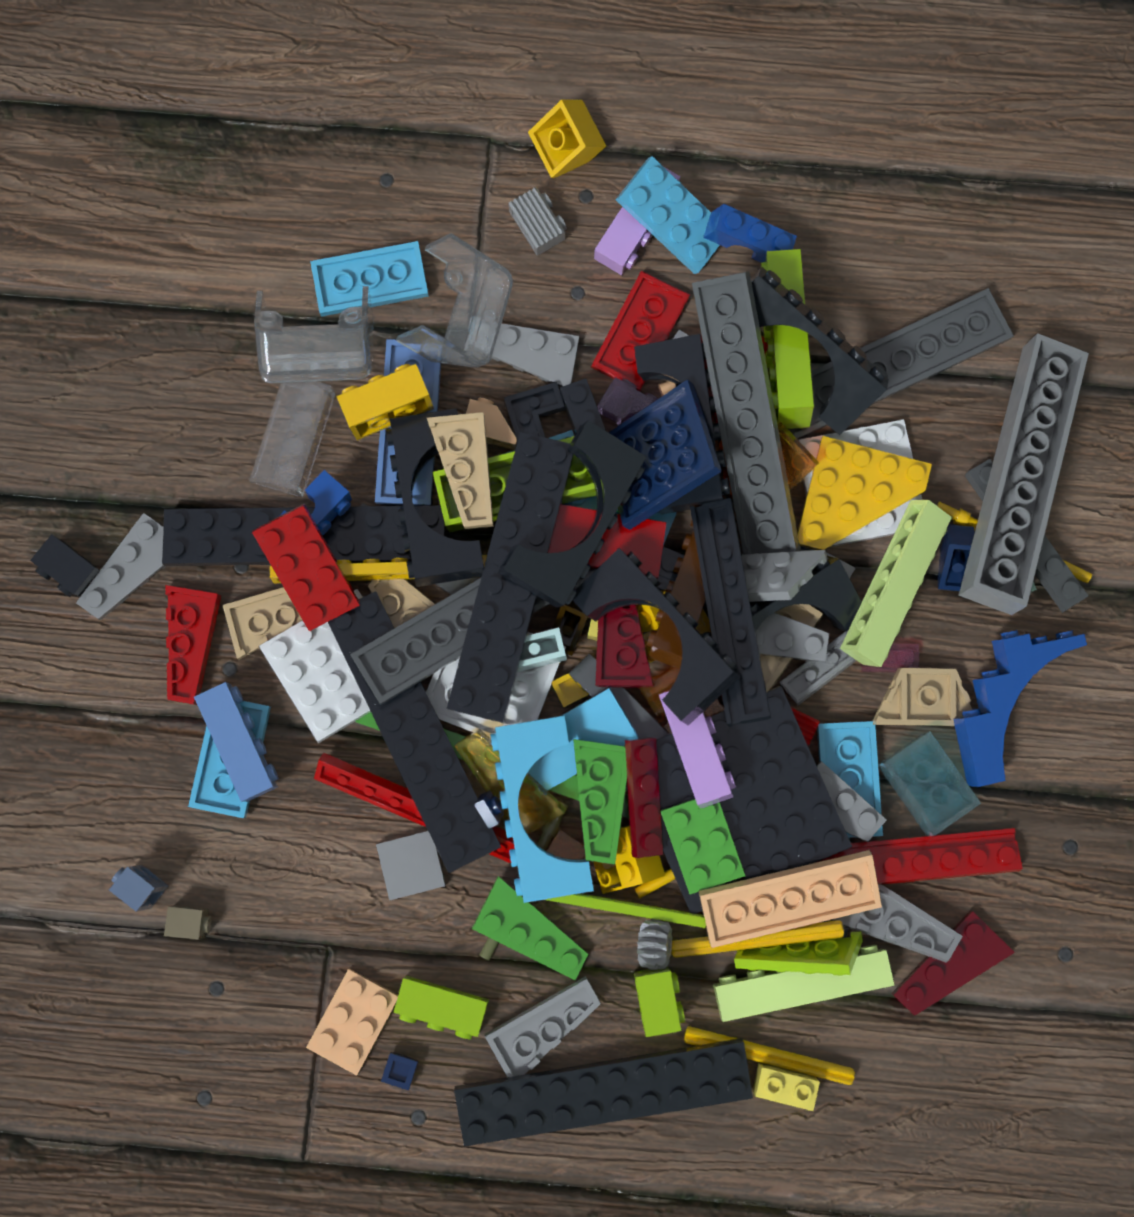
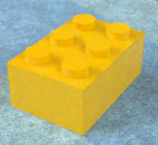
[337,364,434,440]

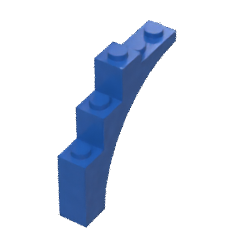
[953,630,1087,787]

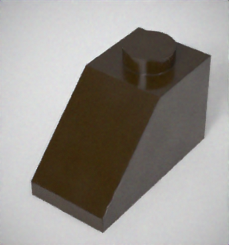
[553,600,589,656]

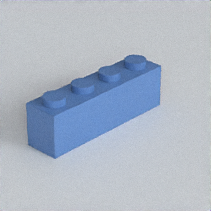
[194,682,279,802]

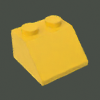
[528,99,606,178]

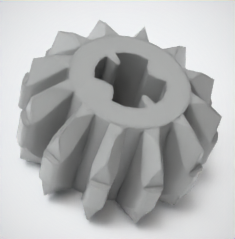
[637,919,673,970]

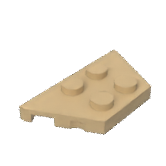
[873,668,972,726]

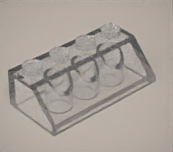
[249,378,336,497]

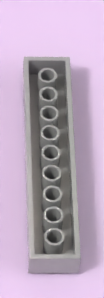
[959,333,1089,615]

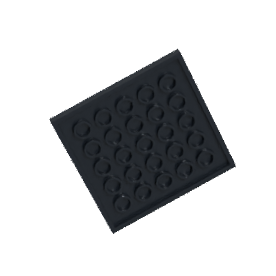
[656,686,852,914]

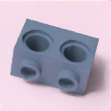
[109,865,169,912]

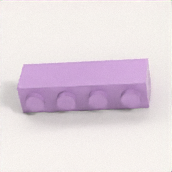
[594,167,680,275]
[659,691,736,809]

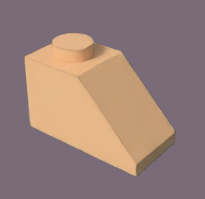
[466,398,517,450]

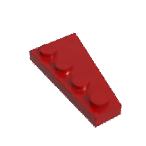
[165,585,222,706]

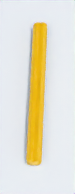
[671,920,844,958]
[684,1026,855,1085]

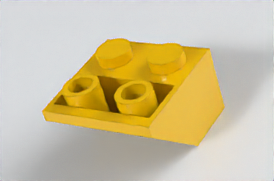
[593,825,665,894]

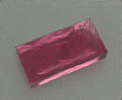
[861,644,919,673]

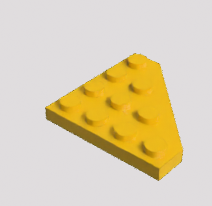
[797,436,932,550]

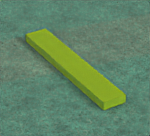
[544,893,706,928]

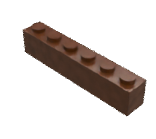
[646,512,736,669]

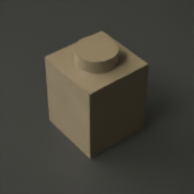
[164,905,212,940]

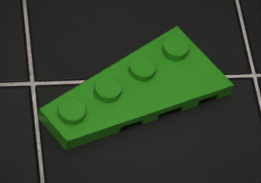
[573,739,627,864]
[472,876,588,980]

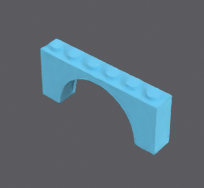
[490,716,594,903]

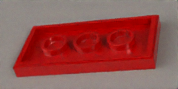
[591,271,690,392]
[549,504,667,579]

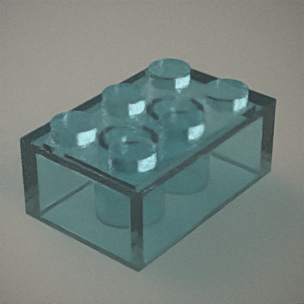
[878,731,981,836]

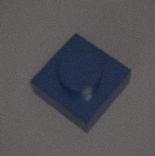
[474,790,504,829]
[381,1051,419,1091]

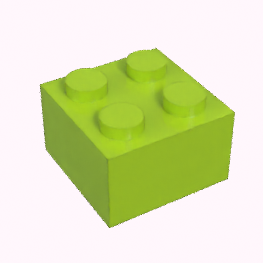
[634,966,685,1037]

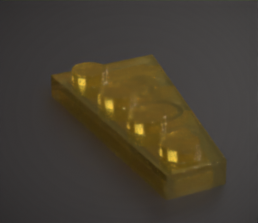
[454,729,567,834]

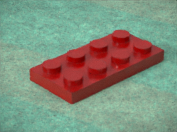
[252,504,360,631]

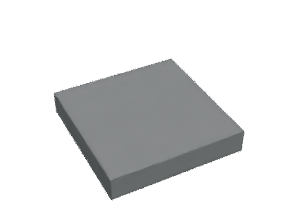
[376,831,446,901]

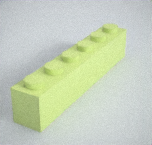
[840,500,952,667]
[713,945,894,1022]

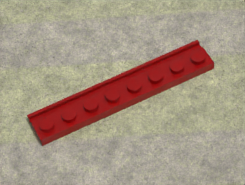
[815,828,1023,884]

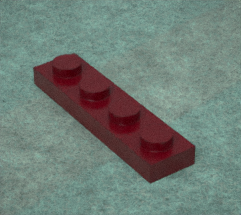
[625,738,663,858]

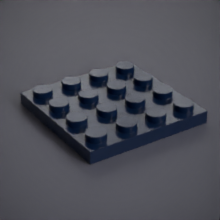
[609,380,721,530]

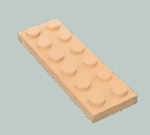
[699,850,882,948]

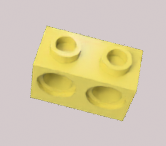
[752,1062,820,1111]

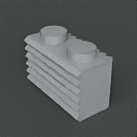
[508,187,567,256]

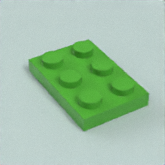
[661,799,745,894]

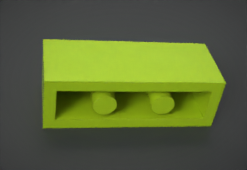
[393,976,489,1039]

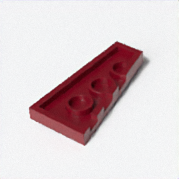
[595,605,655,688]
[892,911,1015,1016]

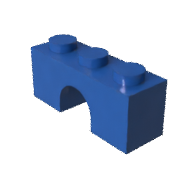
[703,204,797,263]
[280,470,352,535]

